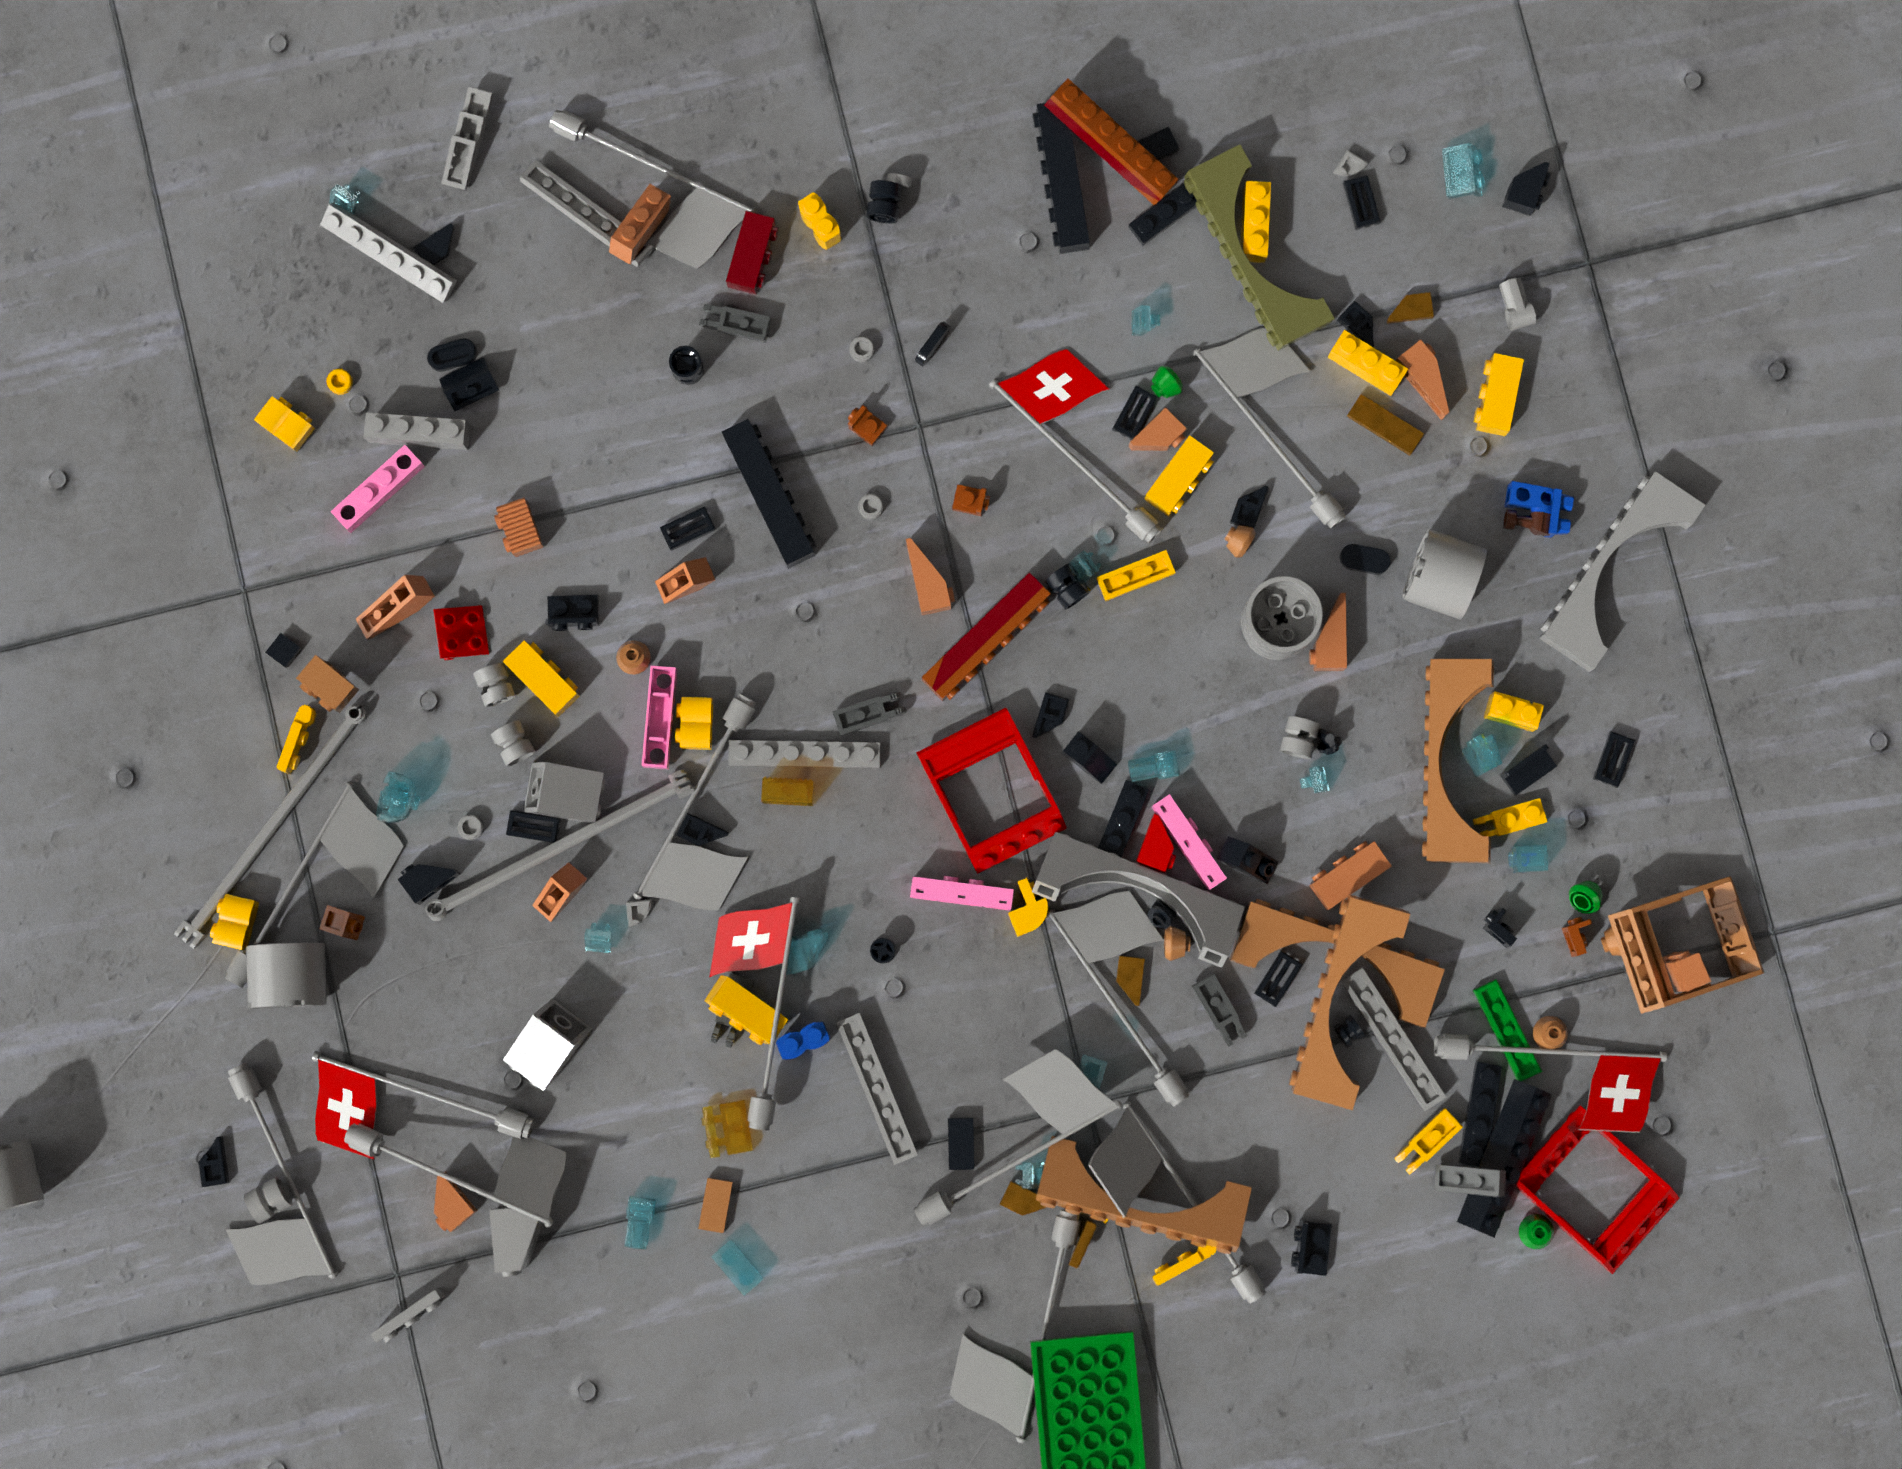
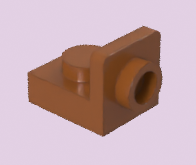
[848,405,888,446]
[952,484,990,516]
[319,905,365,940]
[1561,916,1592,957]

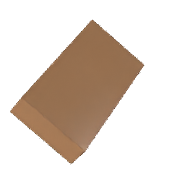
[698,1178,733,1233]

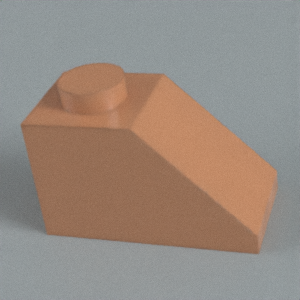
[1129,407,1187,451]
[655,557,715,604]
[532,862,587,922]
[434,1172,478,1232]

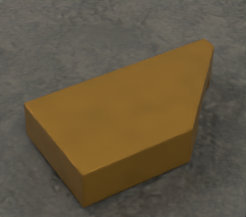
[1387,292,1434,324]
[1116,956,1145,1006]
[999,1181,1047,1216]
[1069,1220,1097,1269]

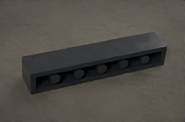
[1032,103,1090,254]
[722,419,817,569]
[1457,1079,1552,1238]

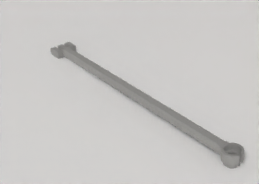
[174,704,367,949]
[425,769,694,921]

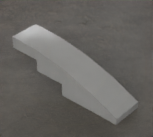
[441,87,494,190]

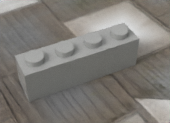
[363,412,471,450]

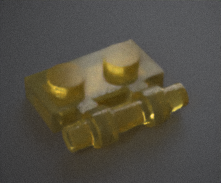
[701,1100,753,1158]

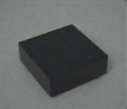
[265,633,302,668]

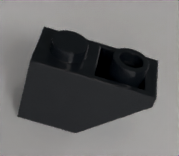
[1502,162,1551,216]
[1217,836,1278,885]

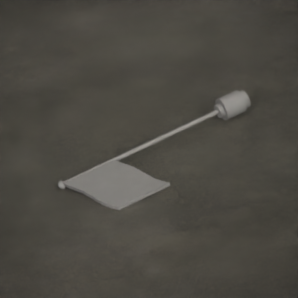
[549,109,757,269]
[1193,328,1346,529]
[633,694,756,910]
[225,782,404,988]
[1046,891,1190,1107]
[914,1049,1122,1226]
[225,1062,338,1285]
[1089,1101,1266,1304]
[344,1124,566,1227]
[949,1210,1081,1443]

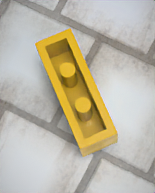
[1241,181,1271,263]
[1328,330,1408,396]
[1474,353,1524,436]
[1144,435,1214,517]
[503,640,580,717]
[704,975,788,1045]

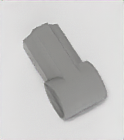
[1499,278,1536,331]

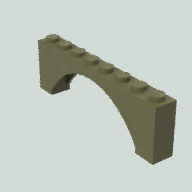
[1184,144,1335,351]

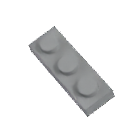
[370,1288,445,1343]

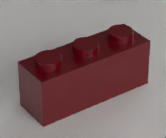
[726,211,779,295]

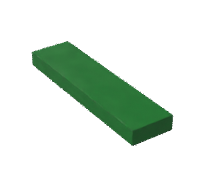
[1473,979,1542,1082]

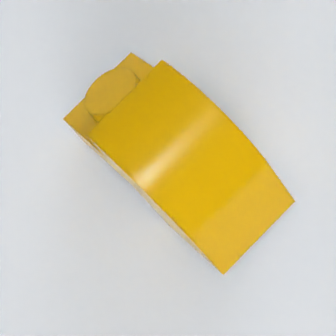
[1008,878,1048,937]

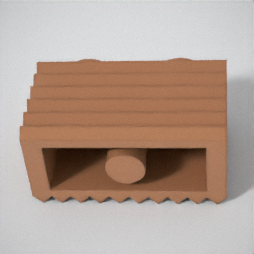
[494,498,543,557]

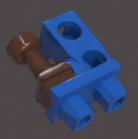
[1503,481,1574,538]

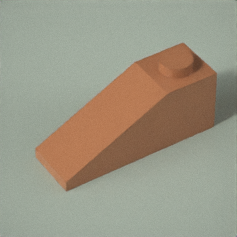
[1396,340,1449,421]
[906,538,955,616]
[356,575,435,640]
[1309,593,1347,671]

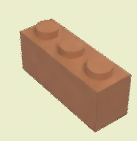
[609,184,671,264]
[1309,841,1392,910]
[1662,950,1711,992]

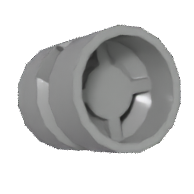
[473,663,516,707]
[1279,716,1320,759]
[491,720,536,767]
[244,1177,293,1223]

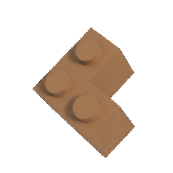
[296,655,360,713]

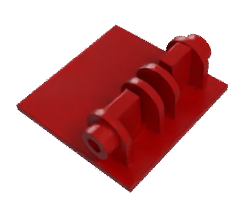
[433,605,489,661]

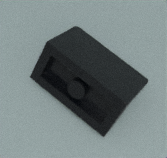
[439,358,499,412]
[1500,744,1557,796]

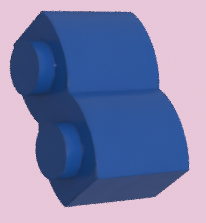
[776,1022,831,1060]

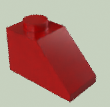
[1136,814,1176,873]

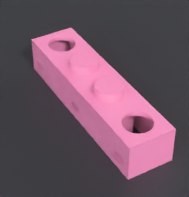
[330,445,425,533]
[641,666,678,770]
[1151,794,1227,891]
[910,876,1014,911]

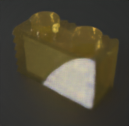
[761,776,815,806]

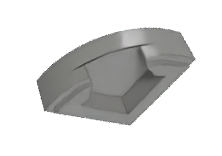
[1334,150,1368,177]
[626,899,652,927]

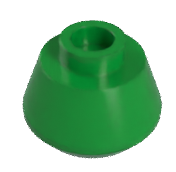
[1151,366,1183,398]
[1568,881,1603,914]
[1519,1214,1554,1249]

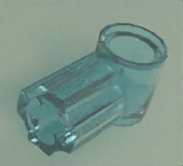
[1128,750,1180,782]
[624,1196,656,1249]

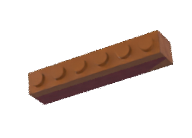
[1044,78,1178,205]
[921,572,1051,701]

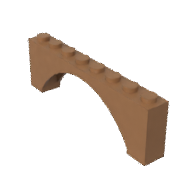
[1422,659,1494,864]
[1289,894,1410,1110]
[1229,899,1445,1028]
[1036,1136,1252,1254]

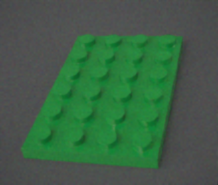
[1030,1331,1146,1469]

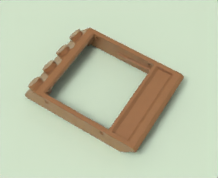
[1608,876,1764,1014]

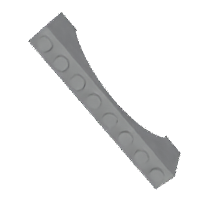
[1539,471,1705,672]
[1032,832,1245,968]

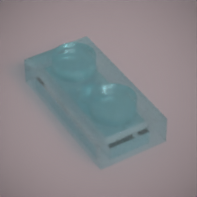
[711,1239,764,1296]

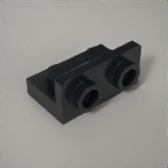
[546,595,599,631]
[1291,1220,1332,1276]

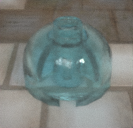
[376,771,420,823]

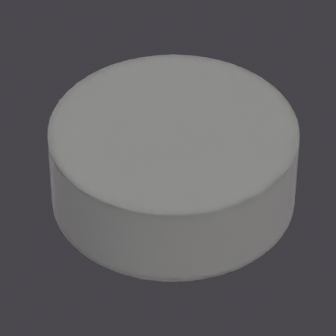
[887,173,912,189]
[850,336,875,362]
[858,494,883,520]
[457,815,484,840]

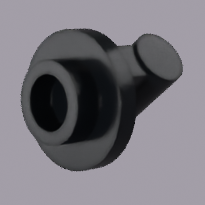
[1317,728,1342,755]
[1148,899,1177,928]

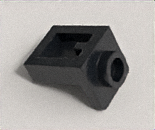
[1483,908,1517,948]

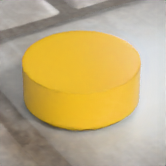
[327,369,353,395]

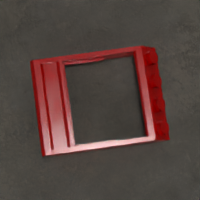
[916,707,1067,874]
[1516,1106,1679,1274]

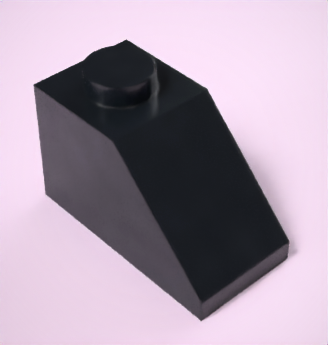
[1062,731,1117,785]
[397,864,461,905]

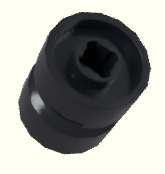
[866,180,902,224]
[669,345,704,385]
[1045,562,1091,610]

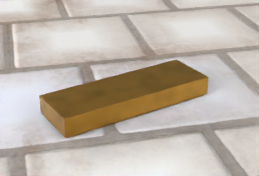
[1347,394,1424,456]

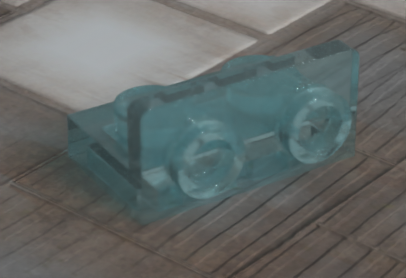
[1442,143,1485,199]

